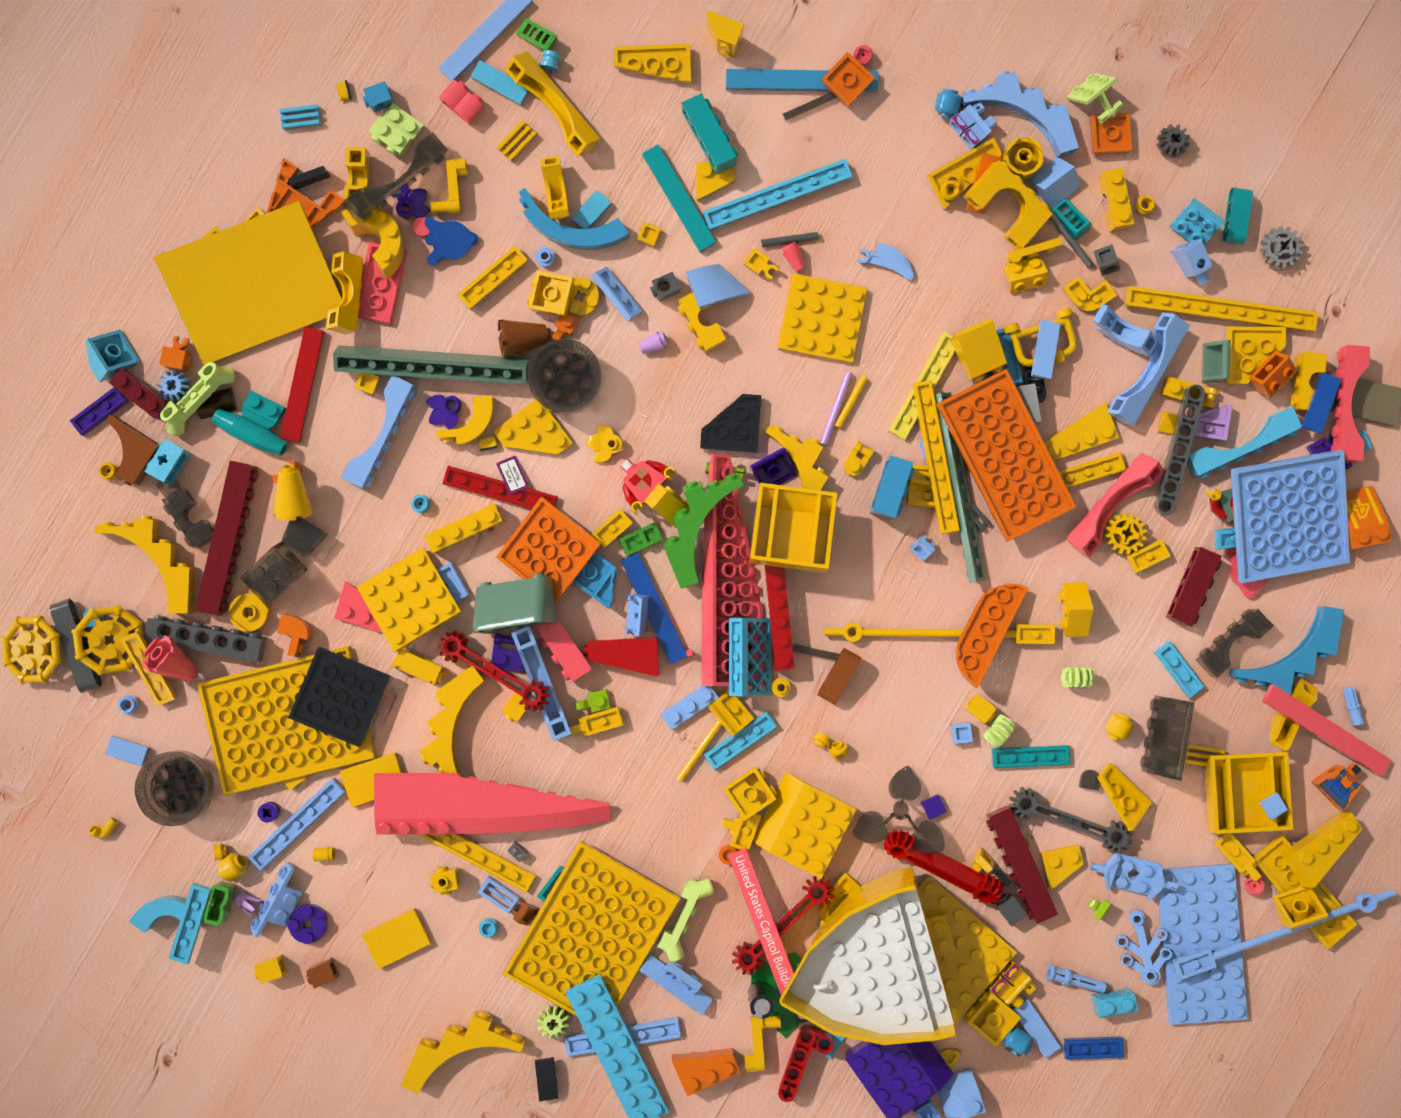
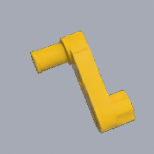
[431,158,468,214]
[744,1015,781,1072]

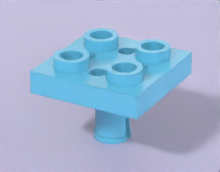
[1170,198,1225,245]

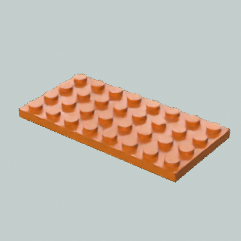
[936,369,1076,542]

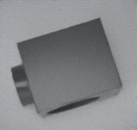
[1094,244,1120,276]
[650,272,681,301]
[995,893,1027,927]

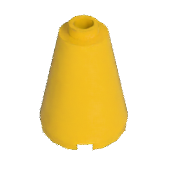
[273,464,313,521]

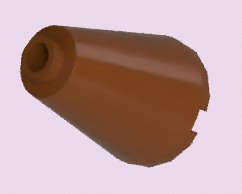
[498,319,551,358]

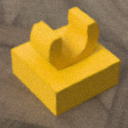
[971,847,995,873]

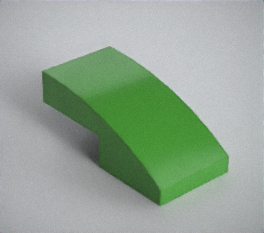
[618,522,663,557]

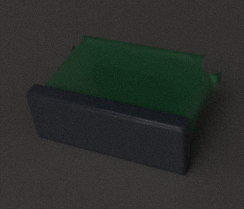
[993,869,1012,887]

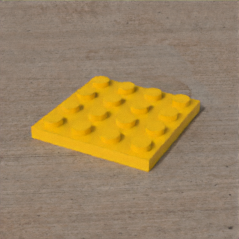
[778,273,867,363]
[357,547,462,653]

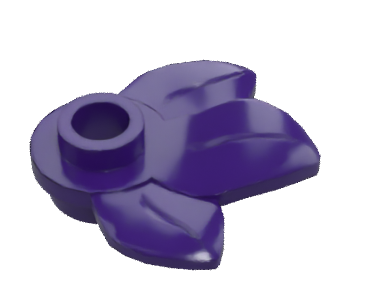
[396,185,430,219]
[426,394,462,430]

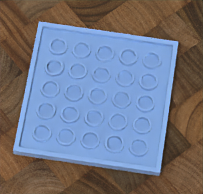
[1231,450,1350,583]

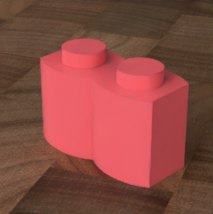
[439,80,484,125]

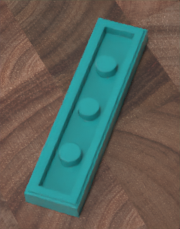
[991,745,1070,768]

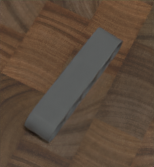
[50,598,102,693]

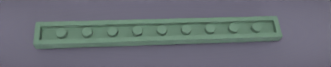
[935,392,986,583]

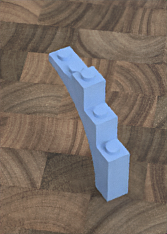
[961,71,1079,158]

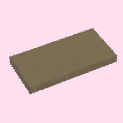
[1327,371,1401,427]

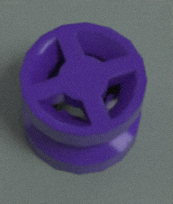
[257,801,281,823]

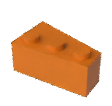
[672,1048,741,1097]

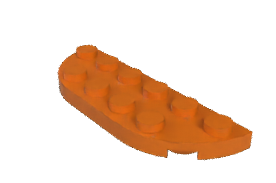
[955,583,1028,688]

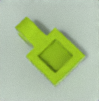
[576,689,610,712]

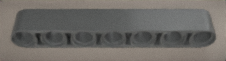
[1154,385,1205,515]

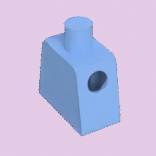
[1171,239,1212,285]

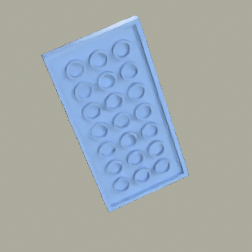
[1158,863,1248,1025]

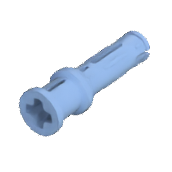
[1046,964,1106,994]

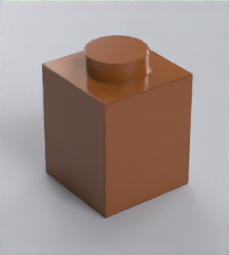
[306,957,340,989]

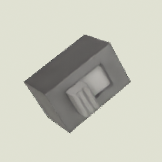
[507,842,528,862]

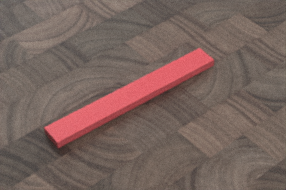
[1262,684,1391,777]

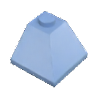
[938,1068,986,1118]

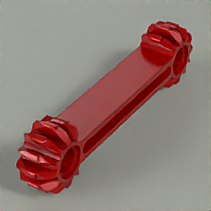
[438,630,551,712]
[884,829,1004,905]
[732,876,834,975]

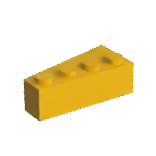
[1281,812,1362,888]

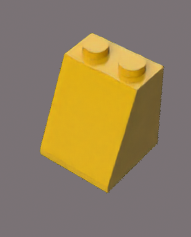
[950,318,1007,382]

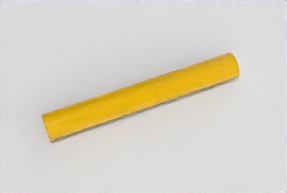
[834,375,868,429]

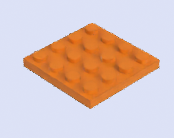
[496,497,602,605]

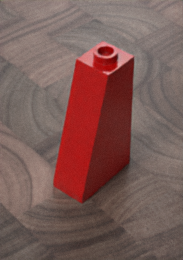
[584,637,659,676]

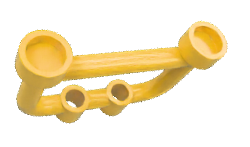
[1003,307,1077,367]

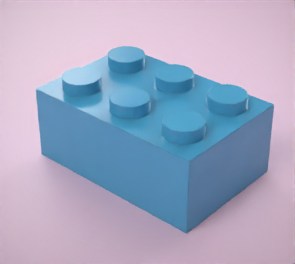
[869,455,915,520]

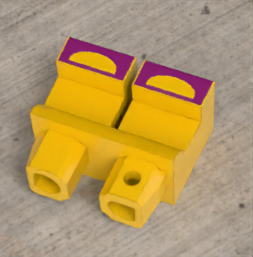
[988,959,1036,1009]

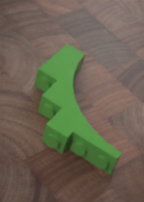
[664,473,744,589]

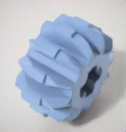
[157,370,191,403]

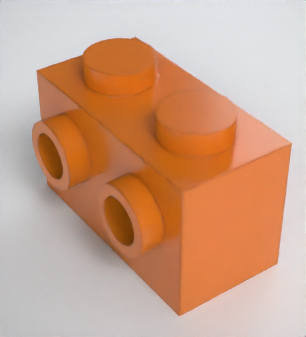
[1249,351,1297,399]

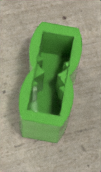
[204,881,235,926]

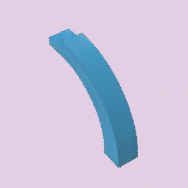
[519,188,630,250]

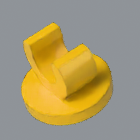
[828,741,848,762]

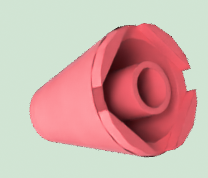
[142,635,198,682]

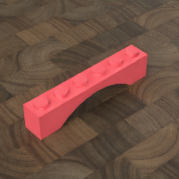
[1331,344,1370,464]
[1066,452,1165,558]

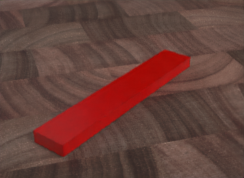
[280,327,325,443]
[442,465,558,509]

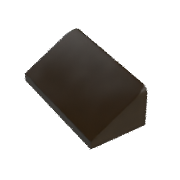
[196,388,237,419]

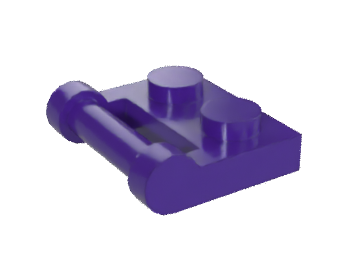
[491,633,526,672]

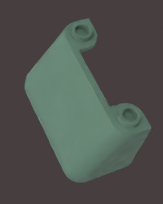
[472,573,557,634]

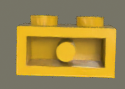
[644,484,689,527]

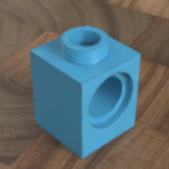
[363,81,395,112]

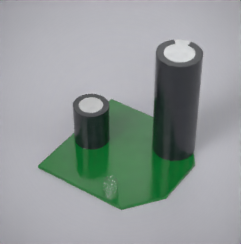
[748,952,808,1038]

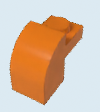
[277,614,312,657]

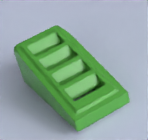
[516,18,558,52]

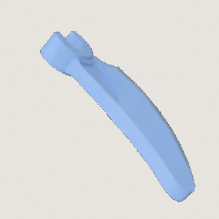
[857,243,914,280]

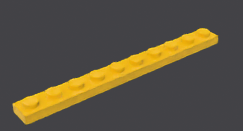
[1125,286,1318,332]

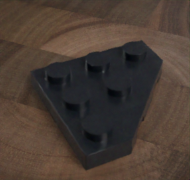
[700,394,762,453]

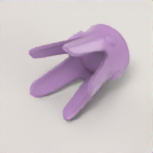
[233,891,263,918]

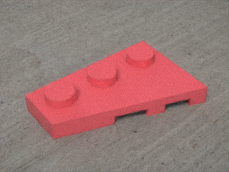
[334,581,383,633]

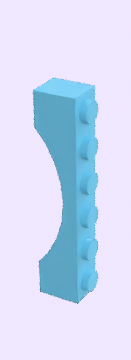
[1187,407,1302,479]

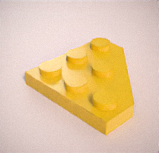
[1226,326,1286,385]
[493,397,573,455]

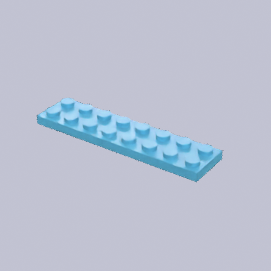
[565,973,669,1118]

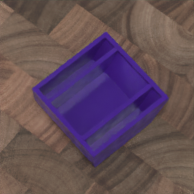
[845,1041,954,1118]

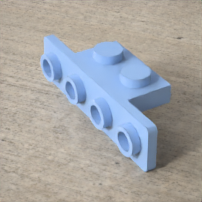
[251,862,303,938]
[640,955,712,1015]

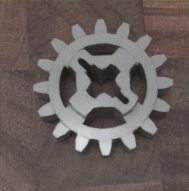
[1260,226,1304,269]

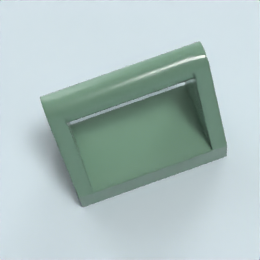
[1201,340,1231,383]

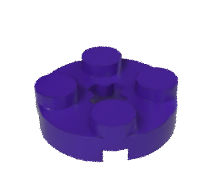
[287,904,328,944]

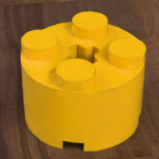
[1001,137,1043,181]

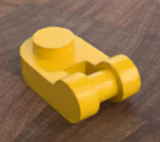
[844,441,874,476]

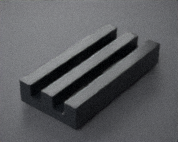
[288,166,330,190]

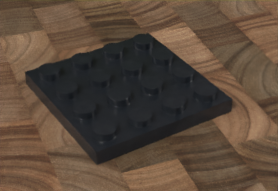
[288,646,391,747]

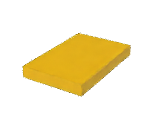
[340,752,402,808]
[362,908,431,969]

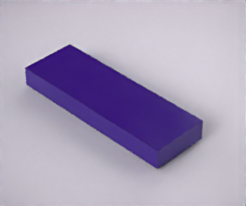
[70,387,129,436]

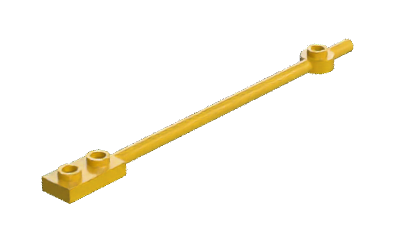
[824,623,1055,644]

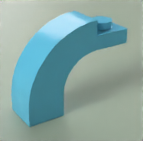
[129,896,204,933]

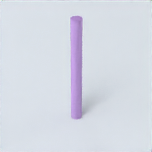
[820,372,853,446]

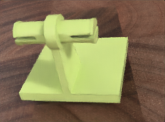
[1066,73,1124,124]

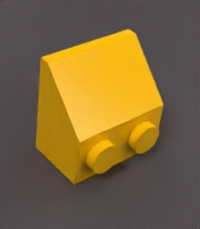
[706,10,744,58]

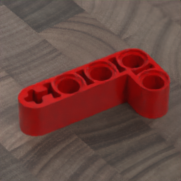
[778,1025,834,1102]

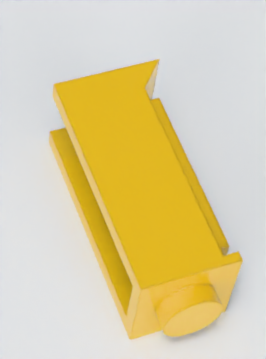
[391,648,445,685]

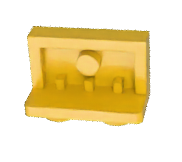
[1003,256,1048,294]

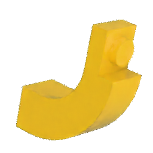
[541,155,570,220]
[436,395,495,446]

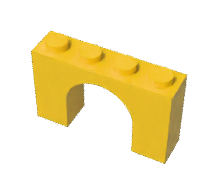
[963,160,1052,249]

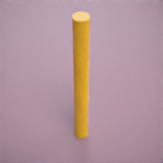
[676,719,722,782]

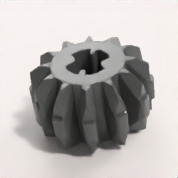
[1157,124,1190,158]

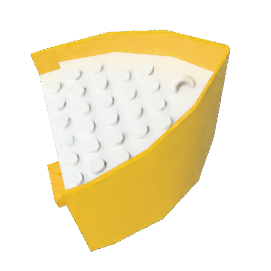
[780,866,956,1045]

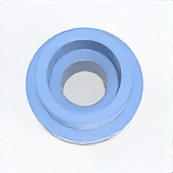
[536,247,555,267]
[118,695,138,714]

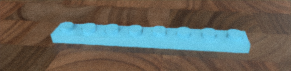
[703,159,852,231]

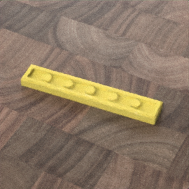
[888,331,955,441]

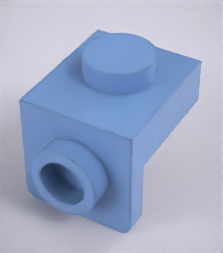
[913,1099,942,1118]

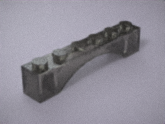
[342,132,448,223]

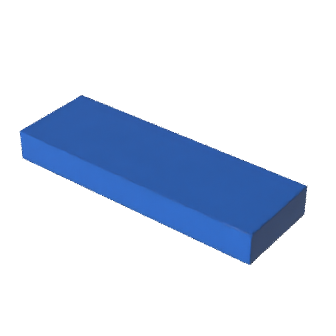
[1301,373,1341,434]
[1063,1036,1124,1060]

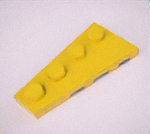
[926,138,1002,210]

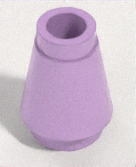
[639,331,669,354]

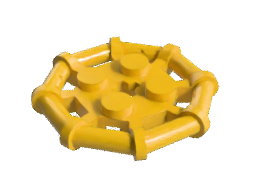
[71,604,144,676]
[0,615,62,684]

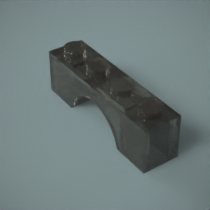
[1196,608,1274,678]

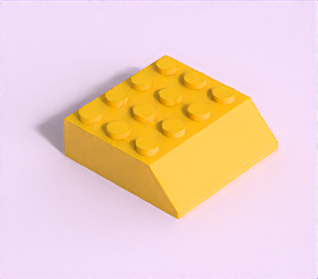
[749,483,837,573]
[1205,751,1293,834]
[753,772,856,879]

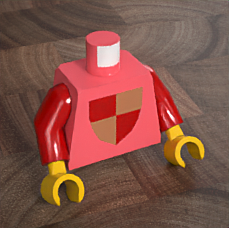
[620,459,678,516]

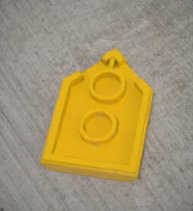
[820,872,860,927]

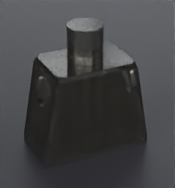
[281,516,328,563]

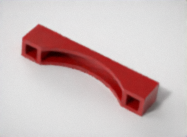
[764,565,795,671]

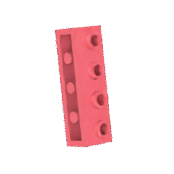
[529,617,592,682]

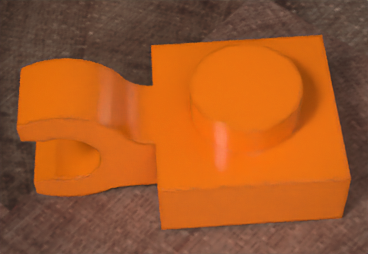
[551,310,581,344]

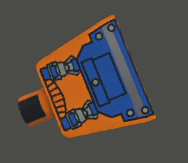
[1311,763,1362,811]

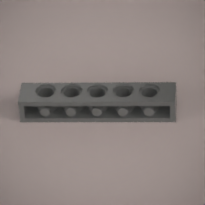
[144,615,266,662]

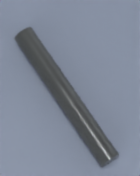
[761,232,819,247]

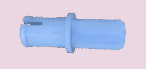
[1343,687,1365,726]

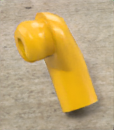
[89,817,119,838]

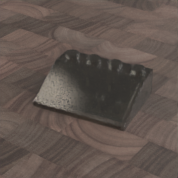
[1140,695,1195,781]

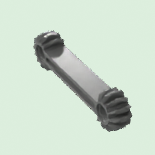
[1008,787,1133,853]

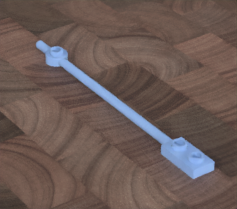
[1172,889,1395,980]

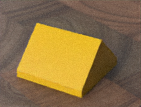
[1273,887,1329,930]

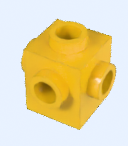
[430,866,461,895]

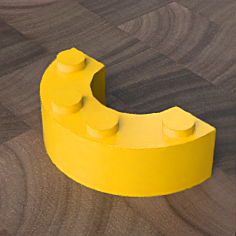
[341,206,404,279]

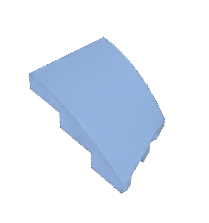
[686,264,750,309]

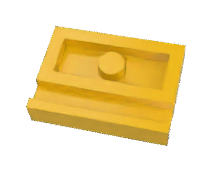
[708,690,754,737]

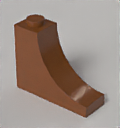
[106,414,159,486]

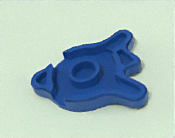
[424,217,478,266]

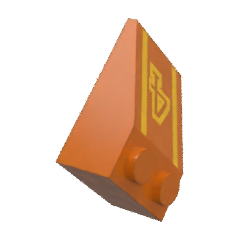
[1346,486,1393,549]

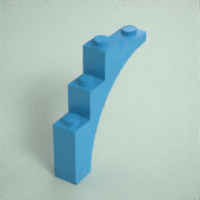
[1229,606,1344,694]

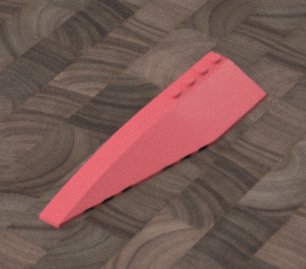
[702,453,763,686]
[374,773,610,835]

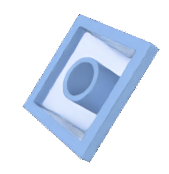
[1028,157,1082,208]

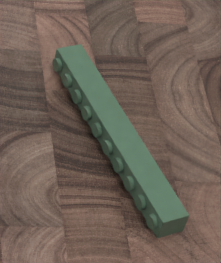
[333,345,529,385]

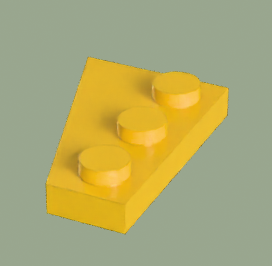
[1097,762,1152,831]

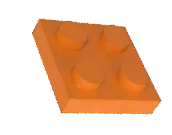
[821,52,875,108]
[1090,113,1132,154]

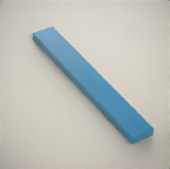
[726,69,878,92]

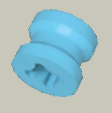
[540,50,561,72]

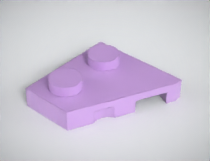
[1187,404,1233,441]

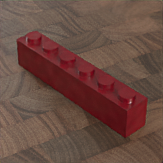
[986,805,1058,924]

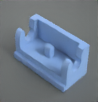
[624,593,649,636]

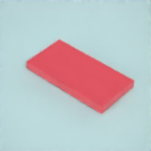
[358,242,408,325]

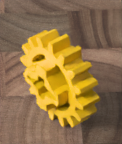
[1104,513,1147,554]

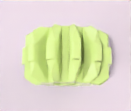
[1061,667,1095,688]
[984,714,1015,747]
[537,1005,570,1040]

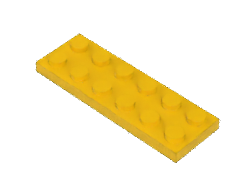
[1253,834,1357,949]

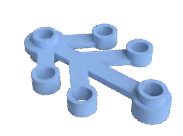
[1116,909,1172,985]

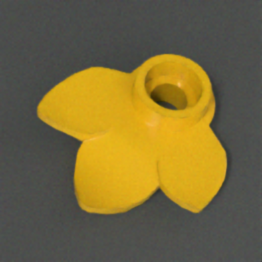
[586,425,623,463]

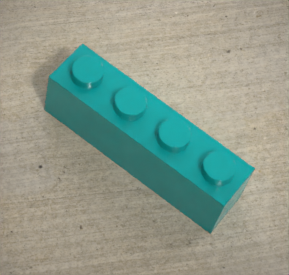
[681,93,738,174]

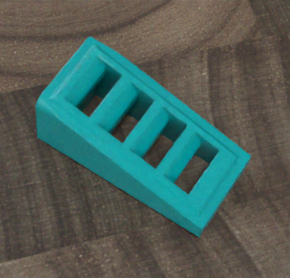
[1052,198,1091,240]

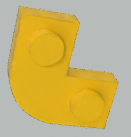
[1062,276,1117,311]

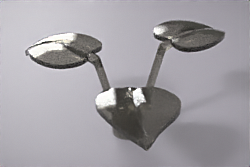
[852,766,945,854]

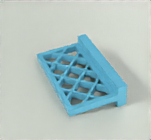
[729,618,772,697]

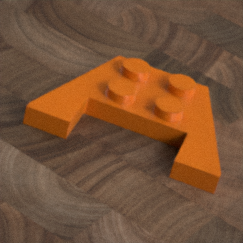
[266,158,344,228]

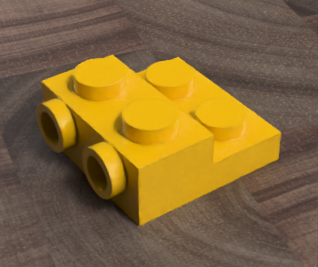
[527,271,575,317]
[723,767,777,821]
[964,989,1021,1047]

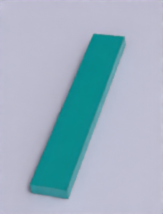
[642,144,716,253]

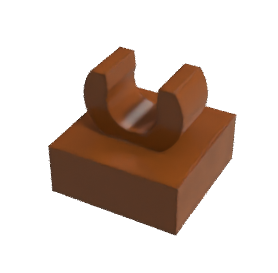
[512,901,538,926]

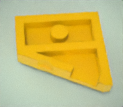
[696,162,735,201]
[1040,844,1083,890]

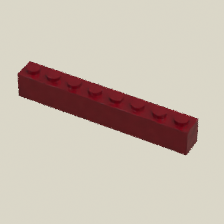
[195,460,259,616]

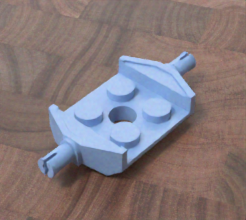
[1090,853,1178,900]

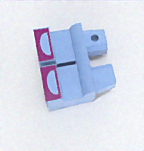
[949,102,997,150]

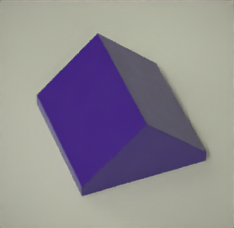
[749,447,797,485]

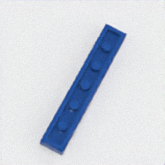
[621,553,687,664]

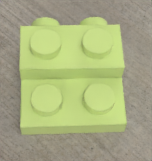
[369,103,424,158]

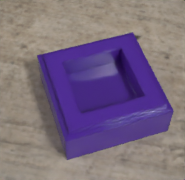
[921,794,947,820]

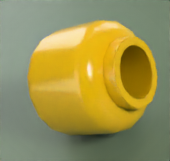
[1105,712,1134,742]
[218,853,248,882]

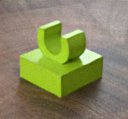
[1089,899,1111,920]

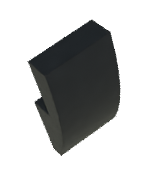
[535,1057,558,1102]

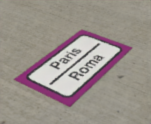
[496,456,529,495]

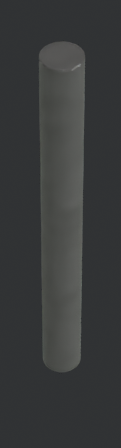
[1046,203,1093,268]

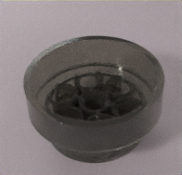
[528,339,602,414]
[135,750,215,826]

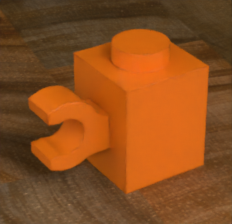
[159,335,193,372]

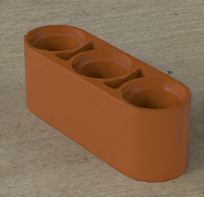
[817,648,861,705]

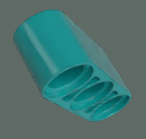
[1223,187,1253,245]

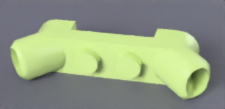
[160,362,235,436]
[657,877,714,962]

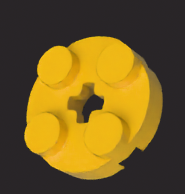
[568,277,600,317]
[229,593,270,631]

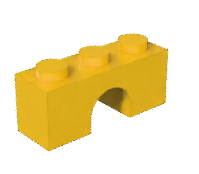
[344,147,370,208]
[1098,167,1134,232]
[677,292,726,353]
[1291,352,1327,412]

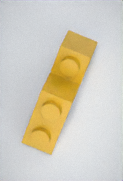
[1269,678,1318,752]

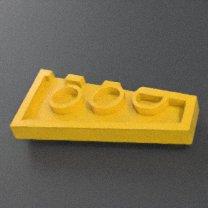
[614,44,691,84]
[1044,402,1119,461]

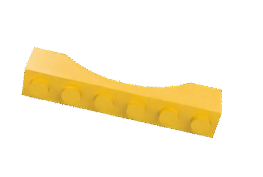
[504,51,600,157]

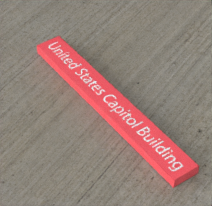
[728,848,794,996]

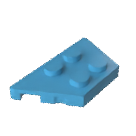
[573,552,618,609]

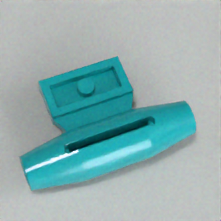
[212,391,288,456]

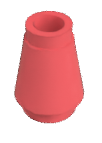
[782,242,805,271]

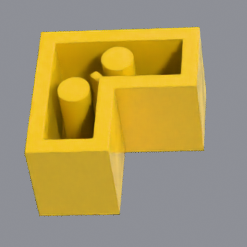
[1058,582,1094,637]

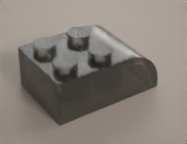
[240,542,308,608]

